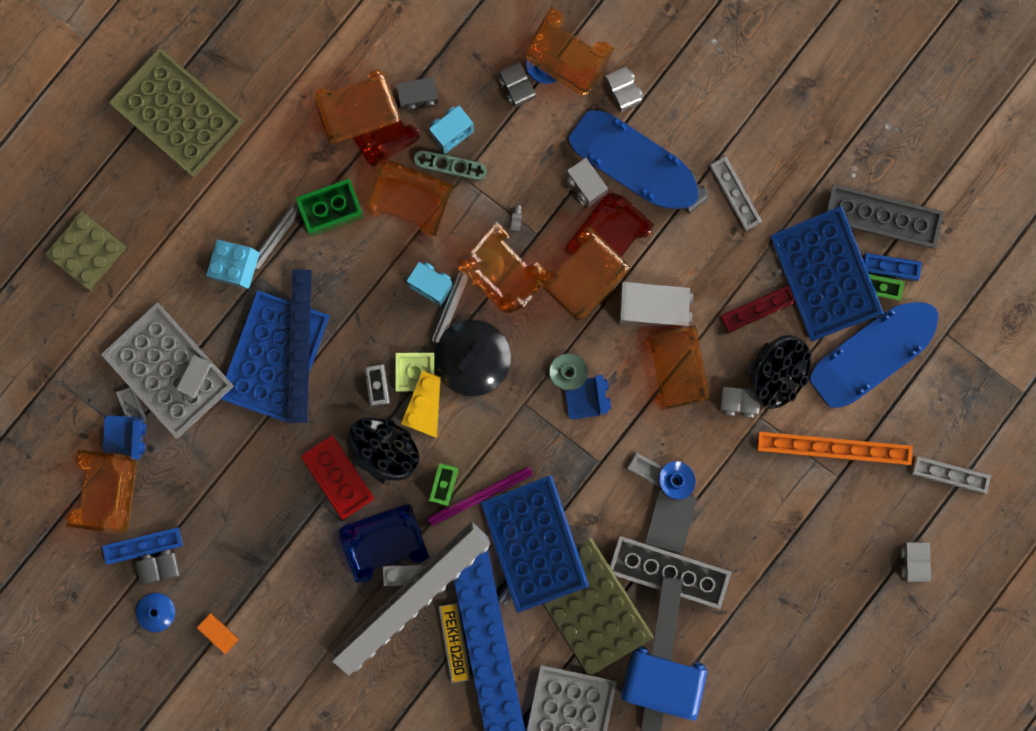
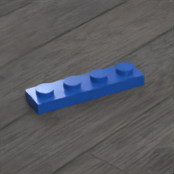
[102,527,183,565]

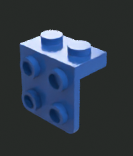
[565,375,611,419]
[103,415,147,459]

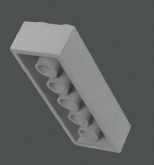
[609,536,732,609]

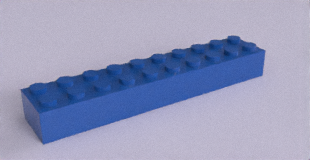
[454,549,525,731]

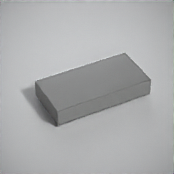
[176,355,212,398]
[115,387,148,423]
[627,452,663,487]

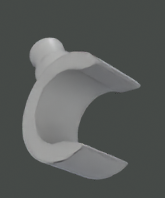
[510,205,522,231]

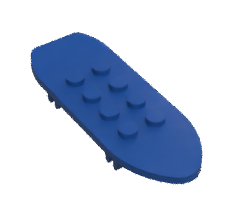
[569,110,698,209]
[810,302,938,408]

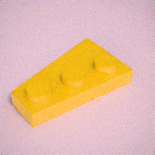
[401,370,441,438]

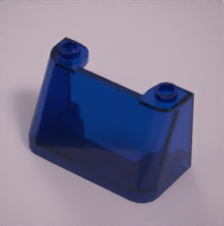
[339,504,430,583]

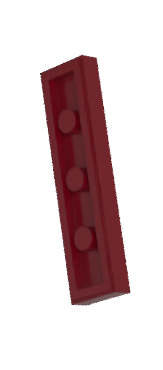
[720,285,796,334]

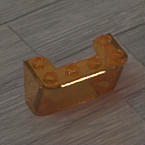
[457,222,550,313]

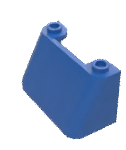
[620,646,708,721]

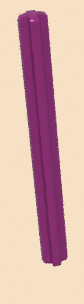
[427,467,533,526]

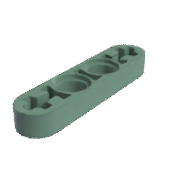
[414,151,487,181]

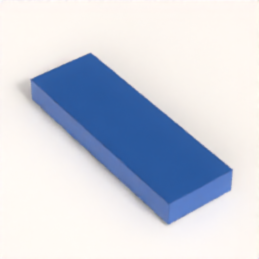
[863,253,922,281]

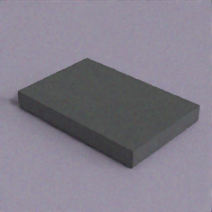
[645,488,697,554]

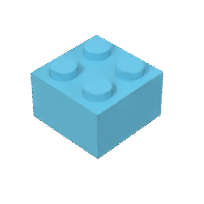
[429,106,474,155]
[206,239,260,289]
[407,262,453,307]

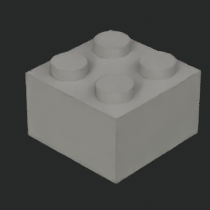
[565,158,608,209]

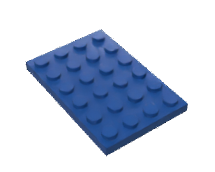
[770,206,884,342]
[221,290,330,424]
[481,475,589,613]

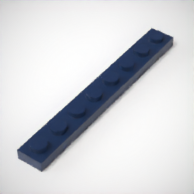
[288,269,312,423]

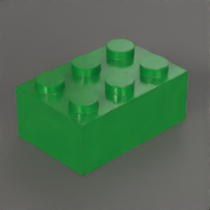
[296,178,364,237]

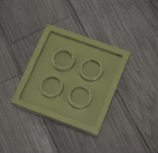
[45,211,127,291]

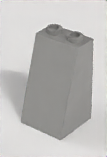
[618,282,693,329]

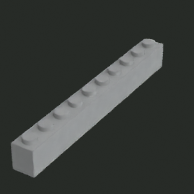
[332,522,490,676]

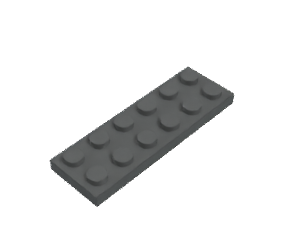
[826,184,944,249]

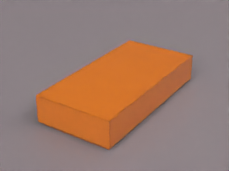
[197,613,239,654]

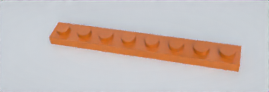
[757,432,913,465]

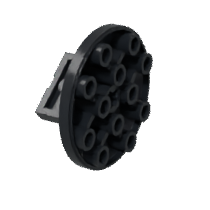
[434,320,511,397]
[744,335,812,409]
[347,417,420,484]

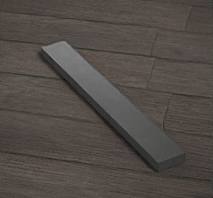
[641,577,683,731]

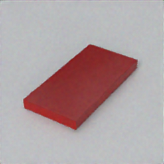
[301,435,375,520]

